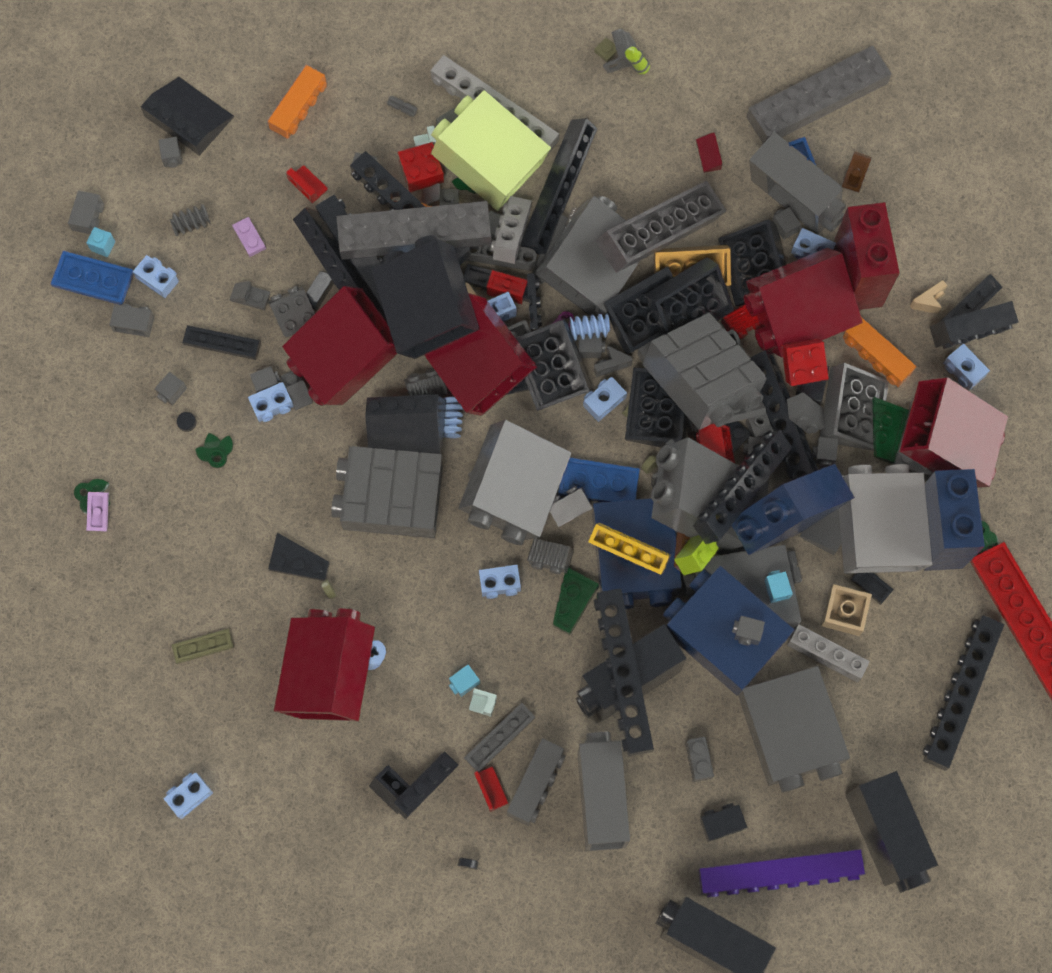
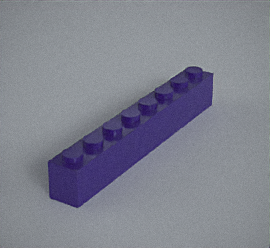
[698,850,865,898]

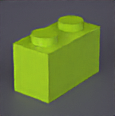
[674,535,719,575]

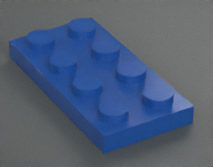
[50,251,134,305]
[558,458,640,502]

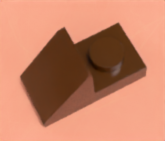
[842,151,872,193]

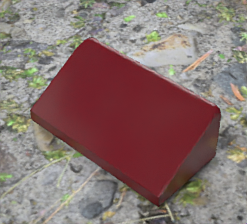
[696,132,722,173]

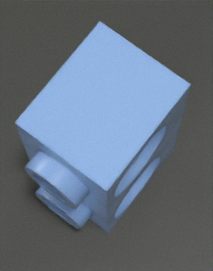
[791,228,836,259]
[133,255,179,298]
[488,292,516,322]
[248,382,294,422]
[479,565,521,599]
[163,772,213,819]

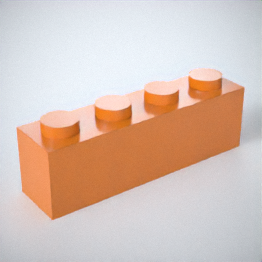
[268,65,327,139]
[843,317,917,387]

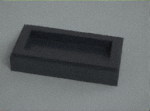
[851,573,894,605]

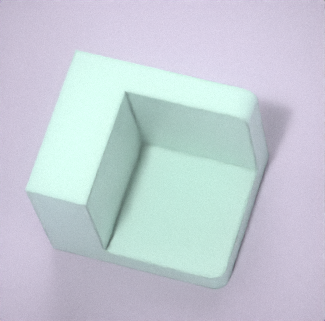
[414,126,436,146]
[469,688,497,717]

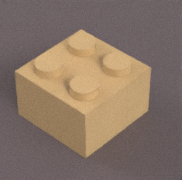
[821,584,872,636]

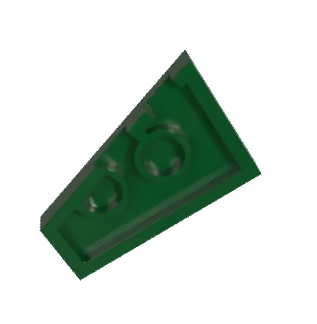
[872,397,909,464]
[553,568,599,635]

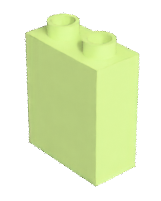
[431,90,551,211]

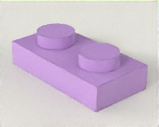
[232,217,266,257]
[86,492,109,531]

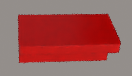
[286,165,328,204]
[487,270,528,305]
[474,766,508,812]

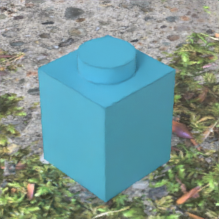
[86,227,115,257]
[764,570,793,603]
[448,665,480,697]

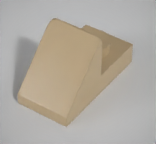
[910,281,947,314]

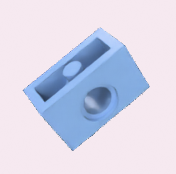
[944,344,990,390]
[583,377,627,422]

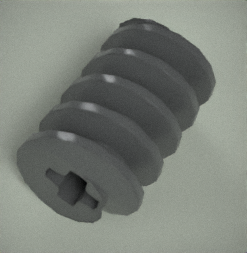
[170,204,211,236]

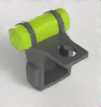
[603,29,650,74]

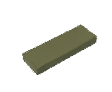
[172,628,234,664]

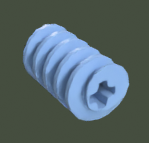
[570,313,610,340]
[443,397,463,438]
[368,640,386,670]

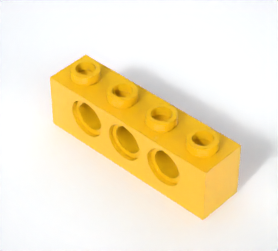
[588,523,671,575]

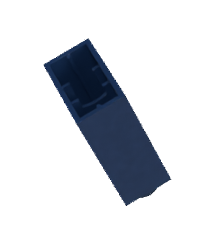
[732,464,855,555]
[924,469,985,571]
[592,498,682,610]
[663,566,794,696]

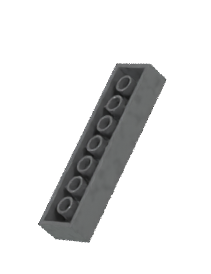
[746,46,892,144]
[596,180,726,273]
[337,201,491,260]

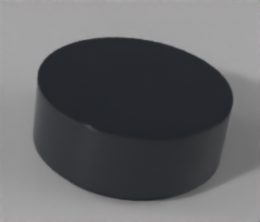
[177,412,197,432]
[457,858,479,870]

